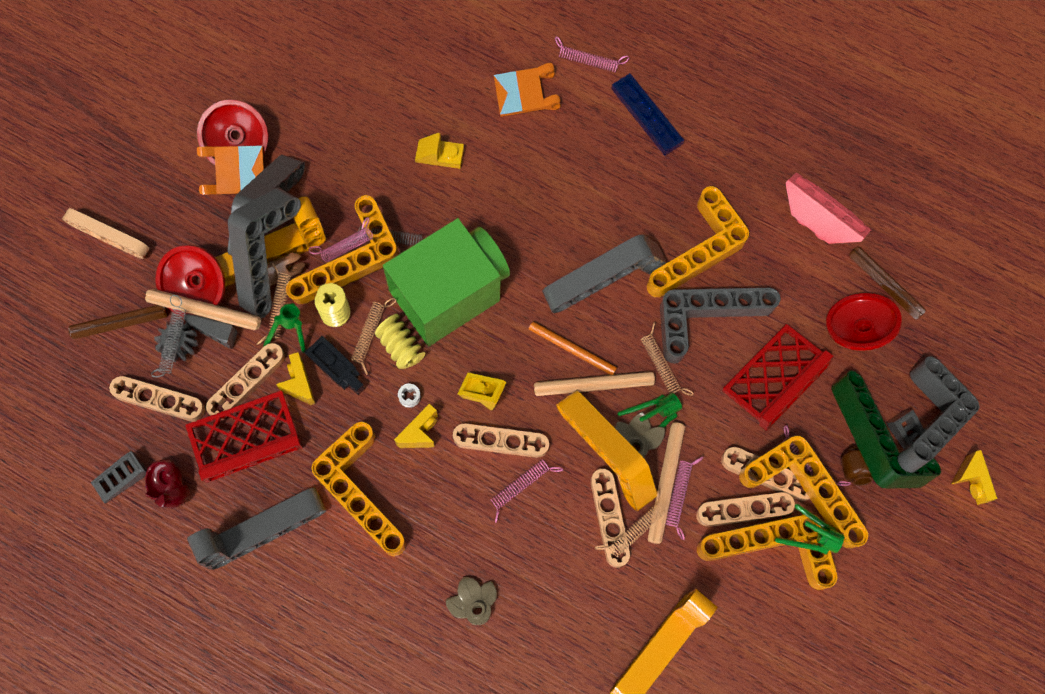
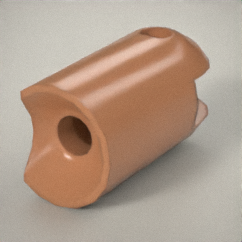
[267,252,305,286]

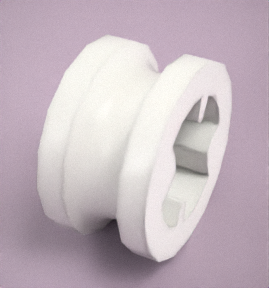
[398,383,421,408]

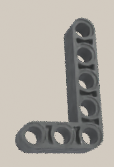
[228,154,305,256]
[228,188,301,318]
[542,235,667,313]
[660,288,781,364]
[898,357,980,473]
[187,488,326,570]

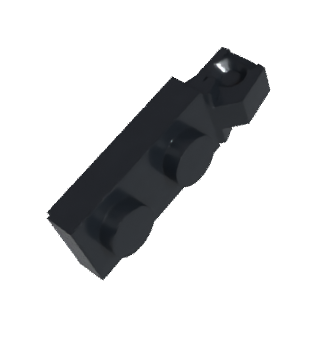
[304,336,365,395]

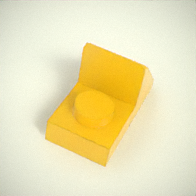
[415,133,464,169]
[277,352,316,405]
[458,373,506,410]
[394,404,437,448]
[952,450,997,505]

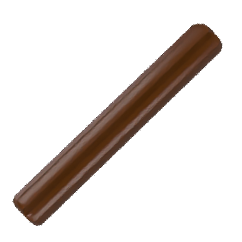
[849,246,926,319]
[68,305,167,339]

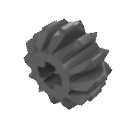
[154,320,198,363]

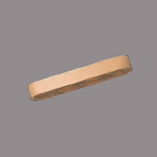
[62,208,150,259]
[206,343,285,420]
[109,376,205,422]
[453,424,549,458]
[721,447,810,501]
[591,469,630,568]
[696,492,795,527]

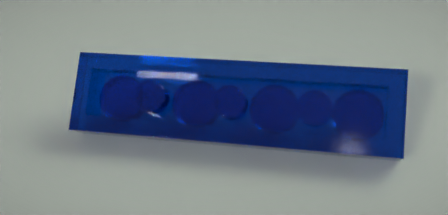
[611,73,684,156]

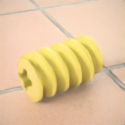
[315,283,350,327]
[375,314,425,369]

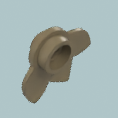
[615,412,665,458]
[446,577,497,625]

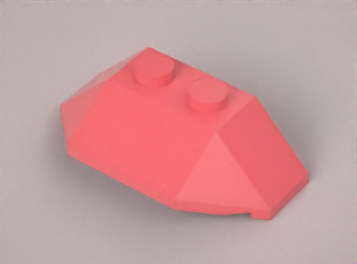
[786,172,871,244]

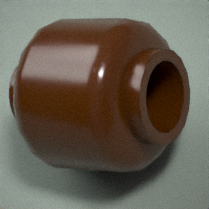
[841,447,873,486]

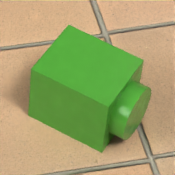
[383,218,510,347]

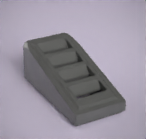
[184,314,238,349]
[886,410,924,448]
[91,451,147,503]

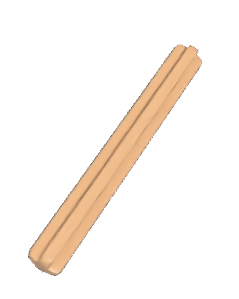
[145,289,261,330]
[534,372,655,396]
[648,422,685,544]

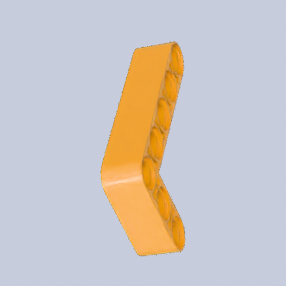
[647,186,749,297]
[286,195,399,304]
[215,197,326,287]
[556,390,657,511]
[312,422,406,556]
[739,436,868,548]
[697,515,837,590]
[609,589,718,694]

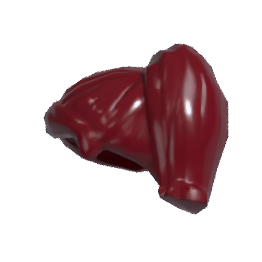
[145,459,190,509]

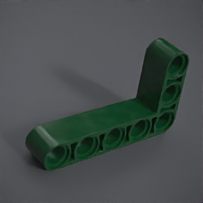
[831,370,941,489]

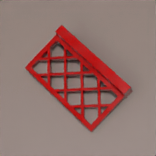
[722,324,833,432]
[185,390,303,483]

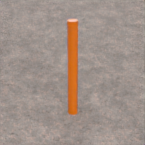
[528,321,617,375]

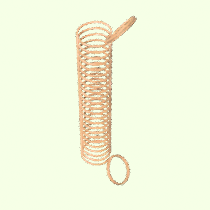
[257,262,291,345]
[351,298,396,375]
[641,322,694,396]
[595,489,667,557]

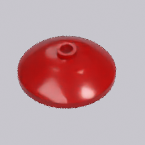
[197,100,269,165]
[156,245,225,317]
[826,293,902,351]

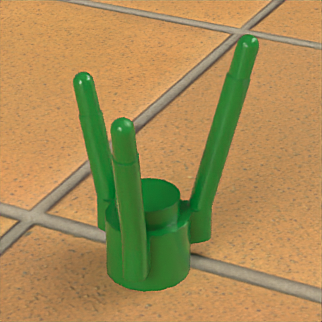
[263,303,306,352]
[617,393,682,428]
[775,504,845,555]

